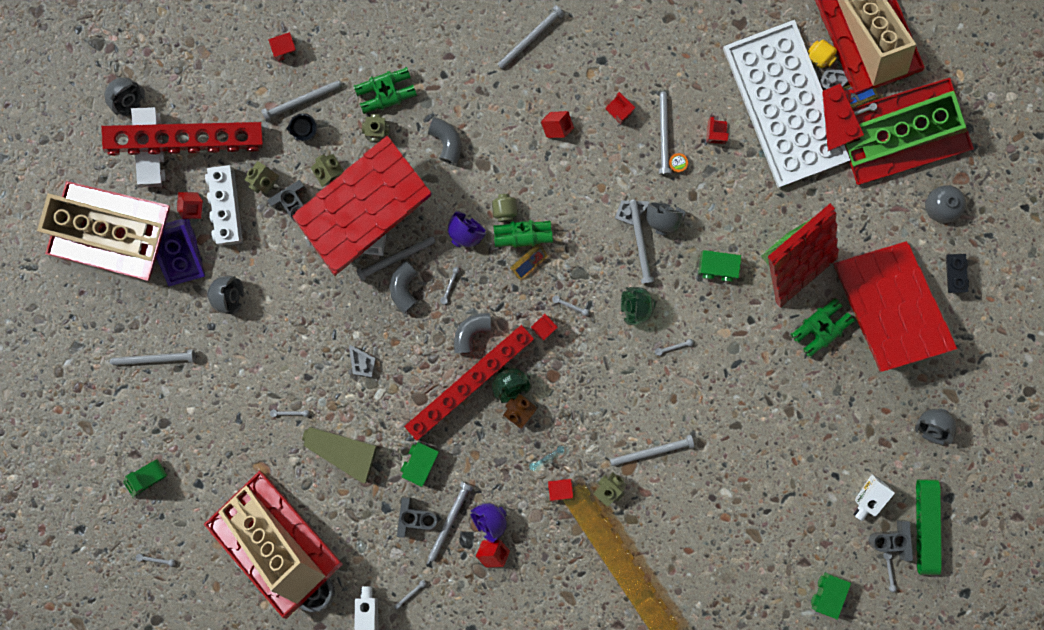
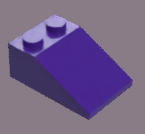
[156,219,205,287]

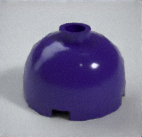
[447,211,486,248]
[470,503,507,543]

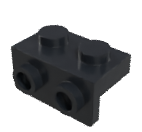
[946,254,969,294]

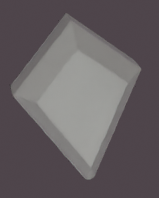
[819,68,848,90]
[614,200,650,225]
[349,345,376,377]

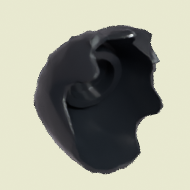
[286,113,318,142]

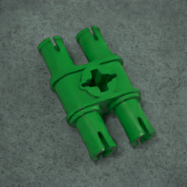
[353,67,417,114]
[493,220,553,248]
[790,298,855,358]

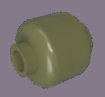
[492,194,517,222]

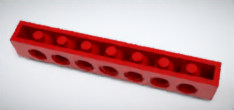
[101,122,262,156]
[404,324,534,441]

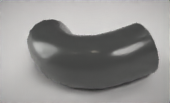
[428,117,462,165]
[389,260,418,314]
[454,313,491,353]

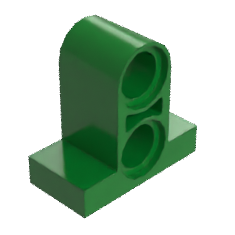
[123,459,168,498]

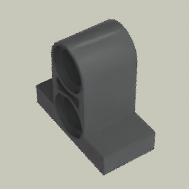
[267,180,307,223]
[397,496,438,538]
[868,520,913,561]

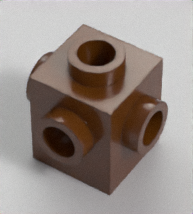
[503,394,537,429]

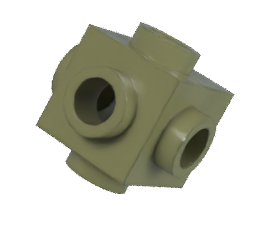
[362,114,390,143]
[311,154,344,187]
[244,161,279,195]
[593,472,627,507]

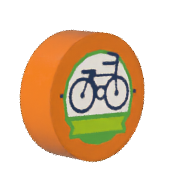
[669,153,688,173]

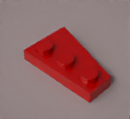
[822,84,864,152]

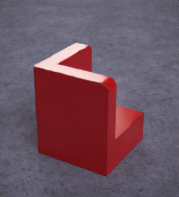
[268,32,296,62]
[605,92,636,125]
[541,111,574,138]
[706,117,729,144]
[177,192,203,219]
[531,314,558,341]
[548,479,573,503]
[475,539,510,568]

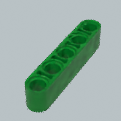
[916,479,941,575]

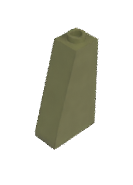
[302,426,378,483]

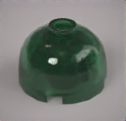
[621,287,656,325]
[492,367,532,403]

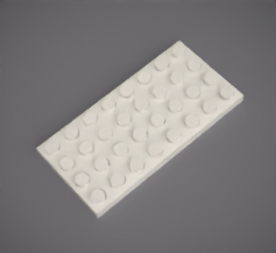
[723,20,850,188]

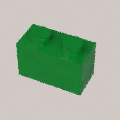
[698,250,741,282]
[400,441,440,487]
[811,572,851,620]

